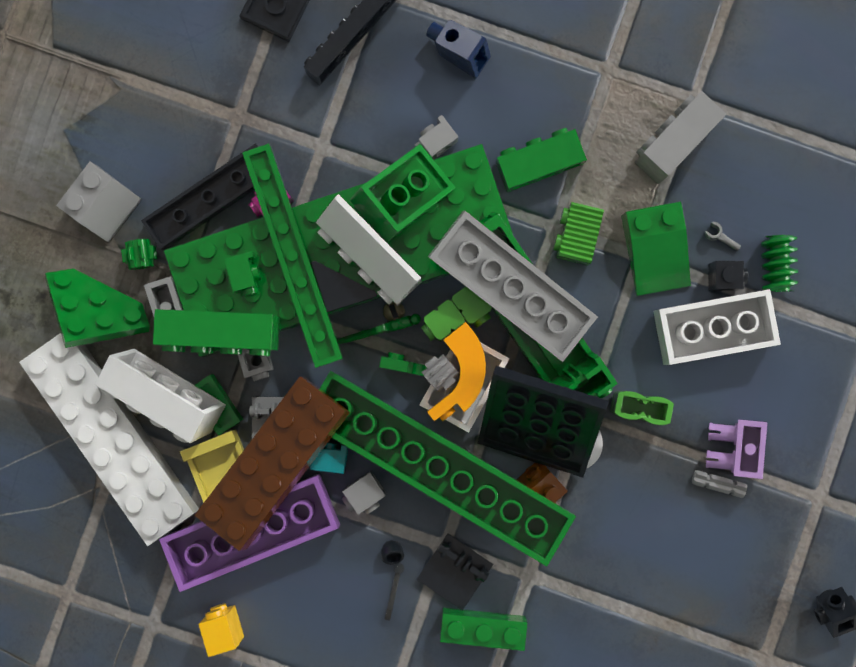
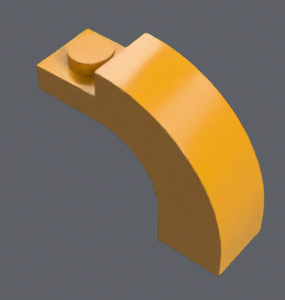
[427,322,486,422]

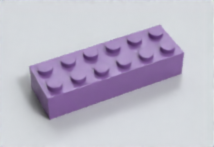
[159,473,340,592]

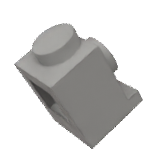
[414,115,458,160]
[238,349,274,382]

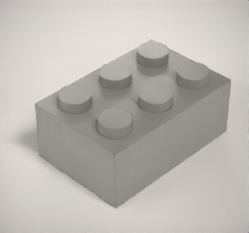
[634,91,726,184]

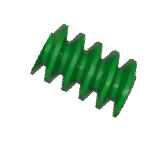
[761,235,798,292]

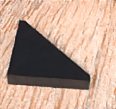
[311,261,377,312]

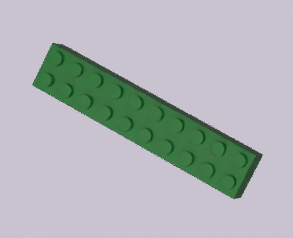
[320,371,576,567]

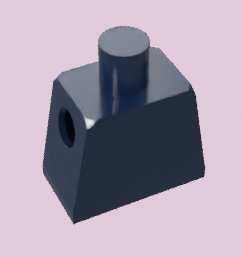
[426,20,491,79]

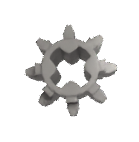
[422,354,460,392]

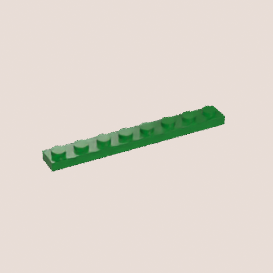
[242,144,343,368]

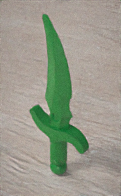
[337,314,421,344]

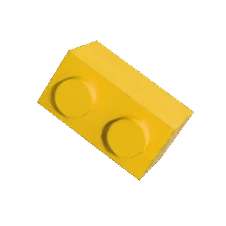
[198,603,244,657]

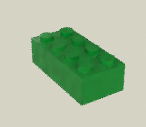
[153,309,280,356]

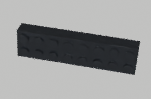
[303,0,397,86]
[141,143,258,251]

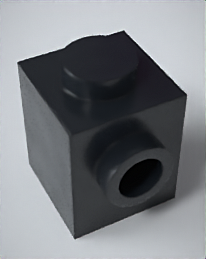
[708,261,748,291]

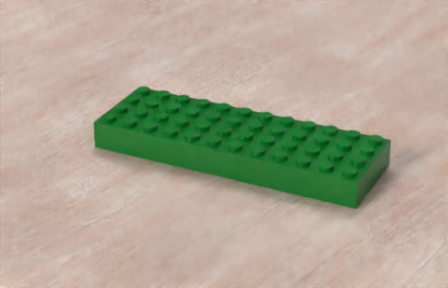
[164,144,513,357]

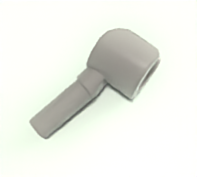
[705,222,741,251]

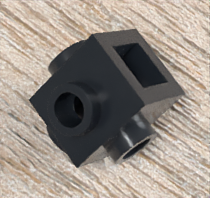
[814,587,856,638]

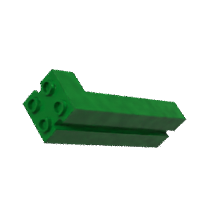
[479,212,618,398]

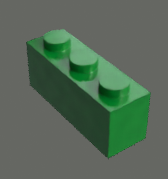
[496,128,587,193]
[440,607,527,651]

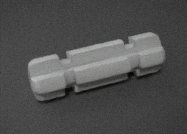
[692,470,747,498]

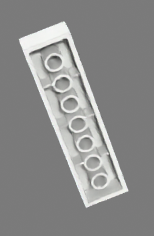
[19,333,199,546]

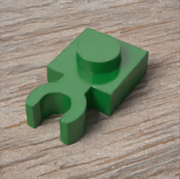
[379,352,427,376]

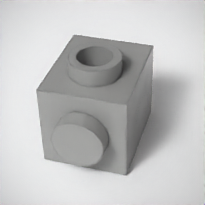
[342,471,387,515]

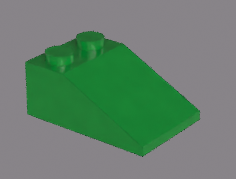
[350,144,456,243]
[621,202,691,296]

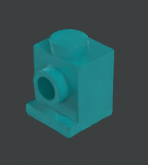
[310,442,348,474]

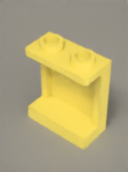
[180,430,244,503]

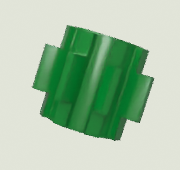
[121,239,157,270]

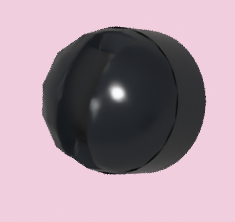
[381,540,404,565]

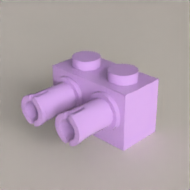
[706,420,767,479]

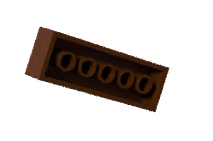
[194,376,350,551]

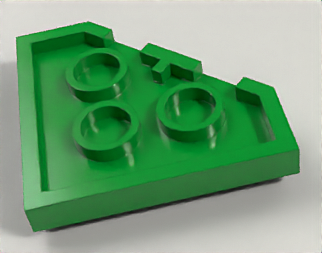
[45,268,150,348]

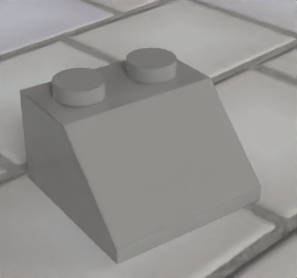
[56,161,142,242]

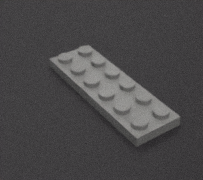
[428,210,598,362]

